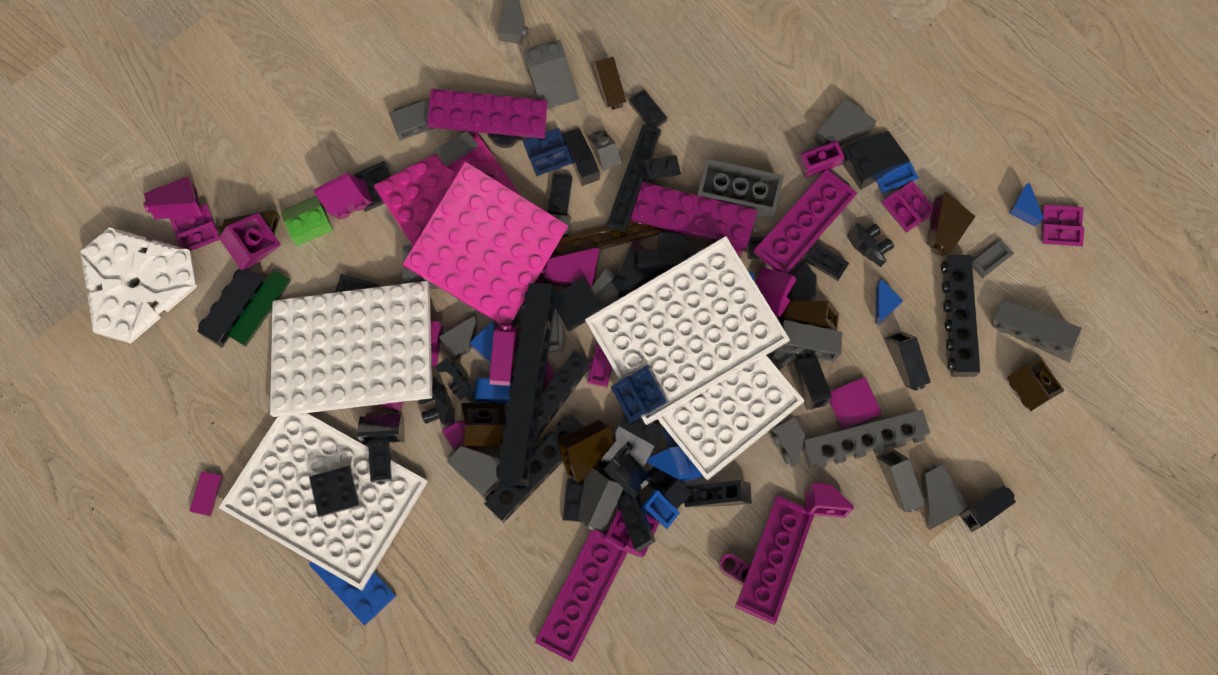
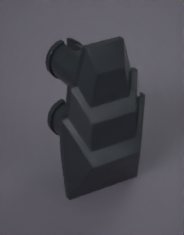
[847,222,894,267]
[418,377,455,426]

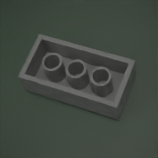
[697,158,784,220]

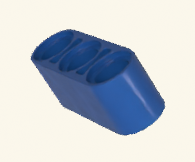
[474,378,513,403]

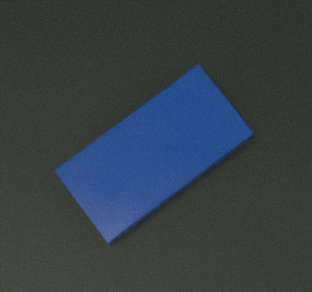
[876,161,919,195]

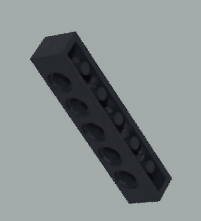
[941,255,980,377]
[534,350,591,444]
[484,414,584,524]

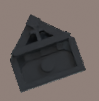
[787,262,818,301]

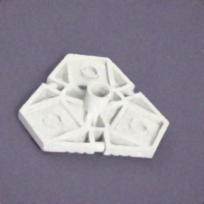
[80,227,198,344]

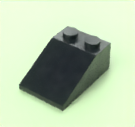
[842,131,910,190]
[598,415,665,469]

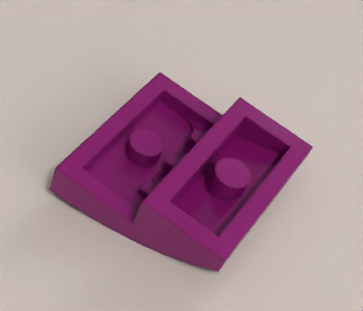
[881,181,933,233]
[169,204,220,251]
[1041,205,1085,247]
[755,267,796,317]
[830,377,883,430]
[603,506,659,558]

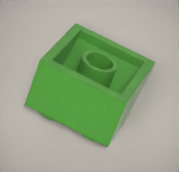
[281,196,333,246]

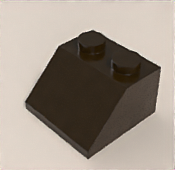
[1007,357,1065,412]
[461,403,506,447]

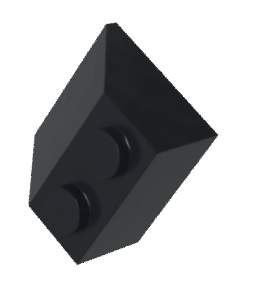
[357,411,405,445]

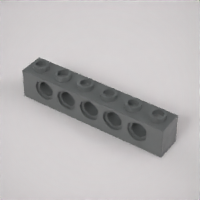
[802,409,930,469]

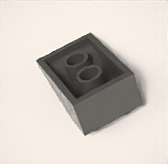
[523,40,578,109]

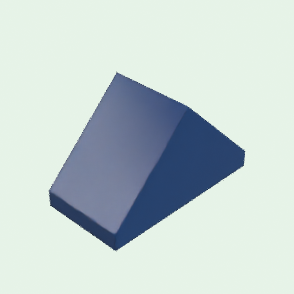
[1009,183,1044,226]
[876,280,903,325]
[470,322,496,365]
[647,446,691,479]
[642,489,680,529]

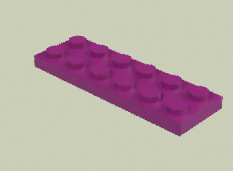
[427,89,548,139]
[753,169,857,274]
[631,182,757,249]
[734,495,814,625]
[534,530,627,663]

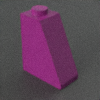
[143,176,203,219]
[542,248,599,288]
[489,324,518,386]

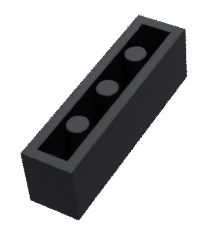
[197,268,265,348]

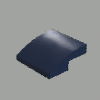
[523,128,573,177]
[611,365,669,423]

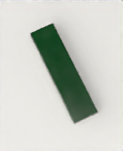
[228,270,291,347]

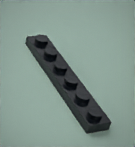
[606,125,661,233]

